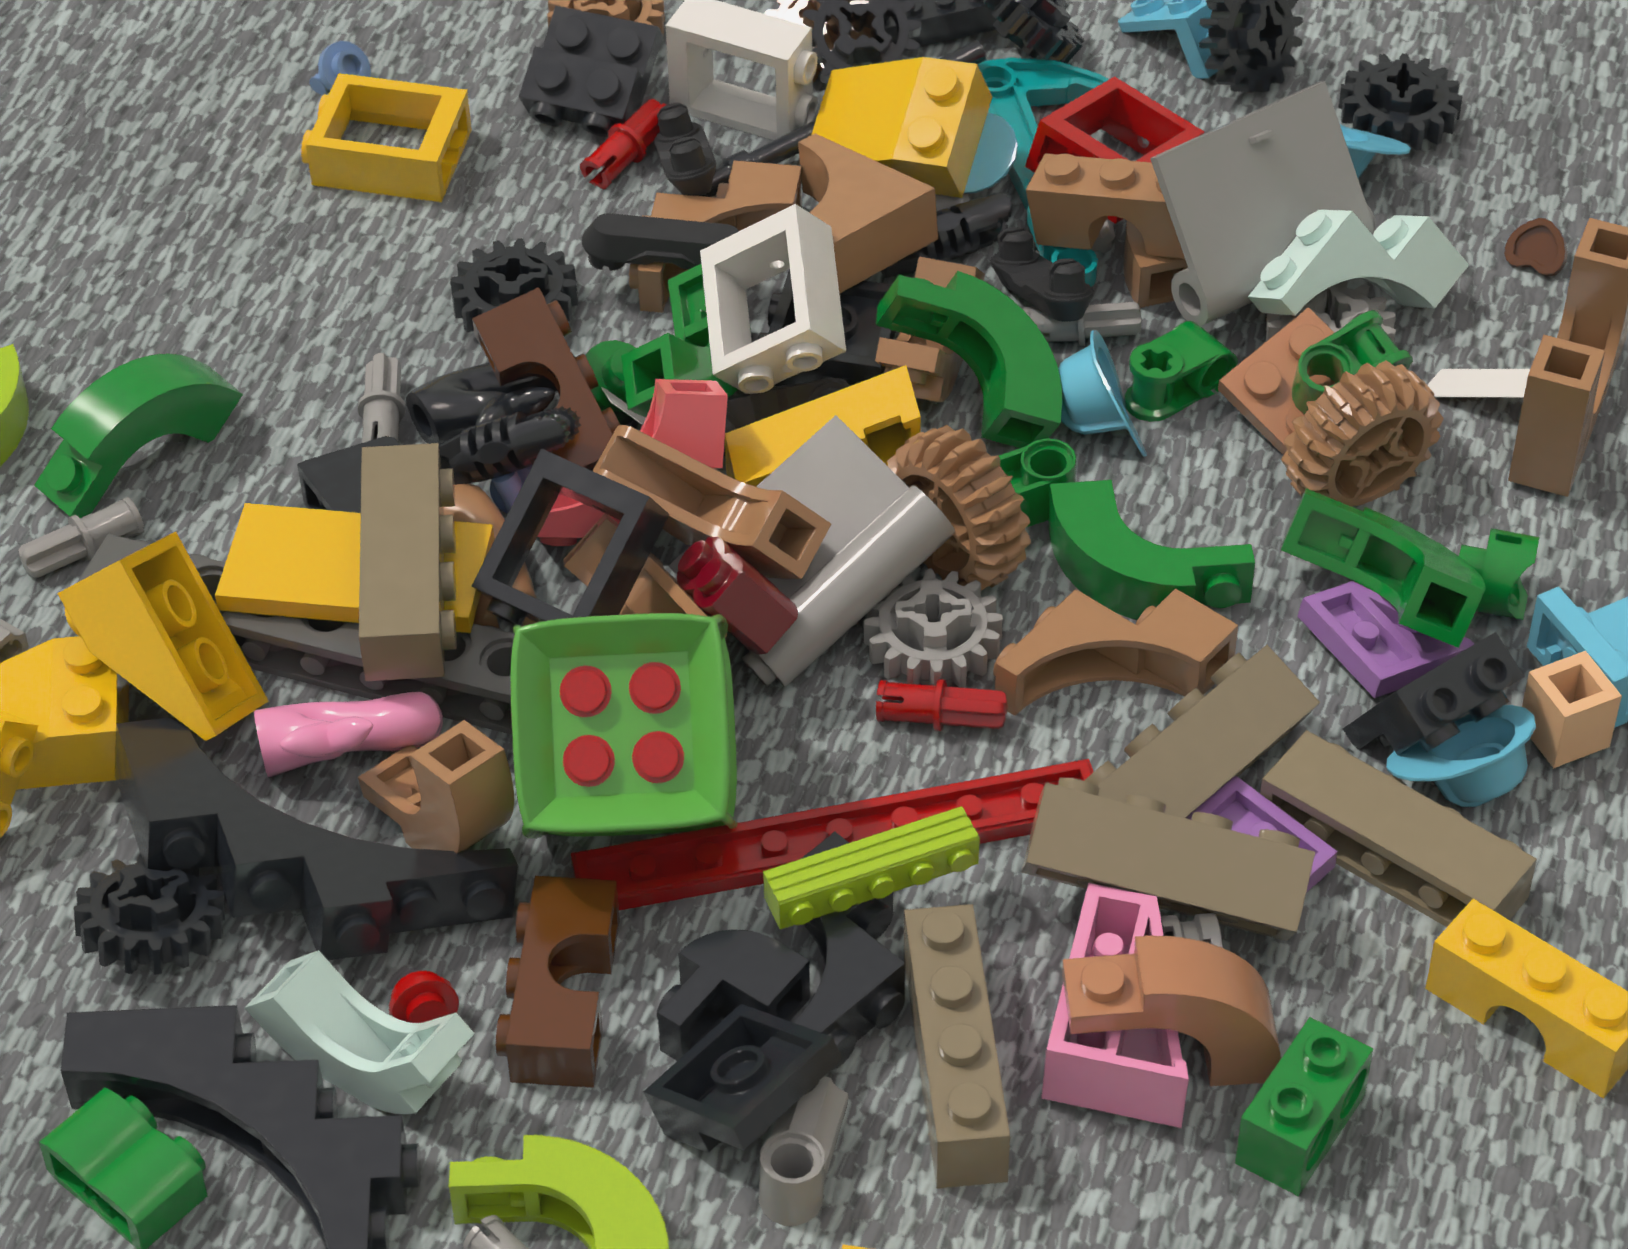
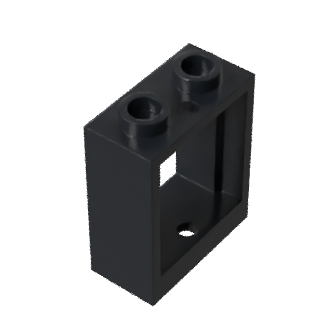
[472,449,670,626]

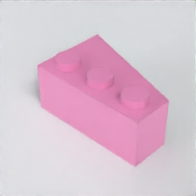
[1042,883,1189,1128]

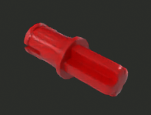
[580,99,666,190]
[876,679,1008,731]

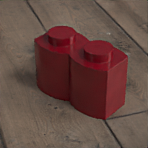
[677,537,798,655]

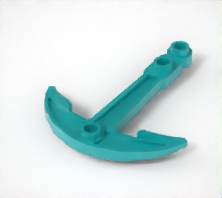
[978,58,1109,287]

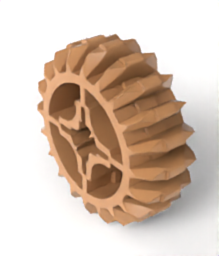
[1281,360,1444,507]
[887,425,1031,590]

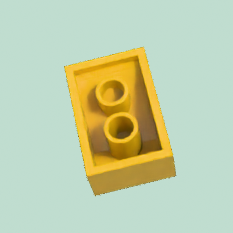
[811,57,992,198]
[57,531,269,741]
[0,636,129,790]

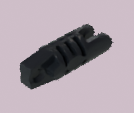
[880,192,1013,278]
[439,406,581,485]

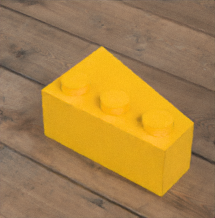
[725,365,921,487]

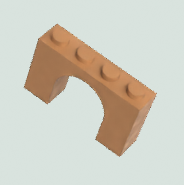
[1508,218,1628,497]

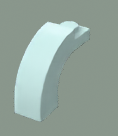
[245,950,475,1114]

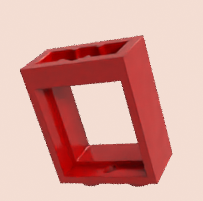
[1025,76,1205,224]

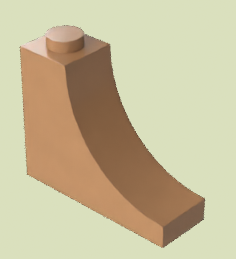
[798,133,938,294]

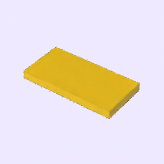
[215,503,495,633]

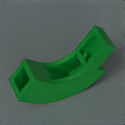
[621,263,751,418]
[876,271,1062,448]
[34,354,243,518]
[1048,480,1255,620]
[1281,488,1485,648]

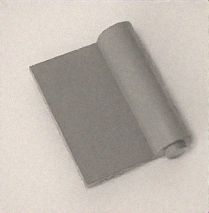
[1150,81,1375,326]
[669,415,956,687]

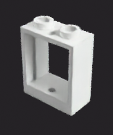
[666,0,818,140]
[700,204,846,394]

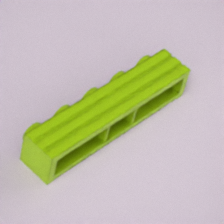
[763,806,980,930]

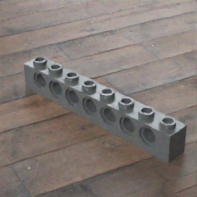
[77,534,515,735]

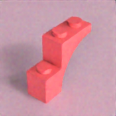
[537,379,728,546]

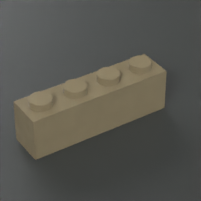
[359,443,457,681]
[1085,645,1321,818]
[1260,730,1537,927]
[1021,778,1315,941]
[904,904,1010,1189]

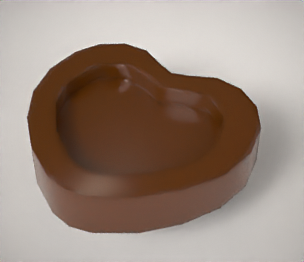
[1504,218,1568,276]

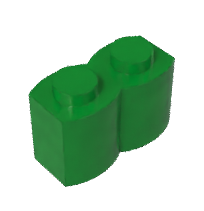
[39,1088,208,1249]

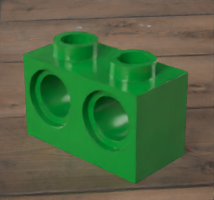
[1235,1017,1374,1196]

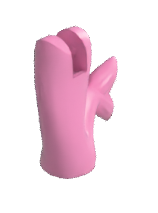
[254,692,443,777]

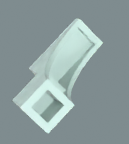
[1248,210,1469,316]

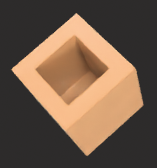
[1522,651,1622,768]

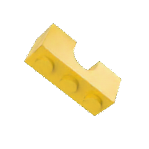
[1425,899,1628,1099]

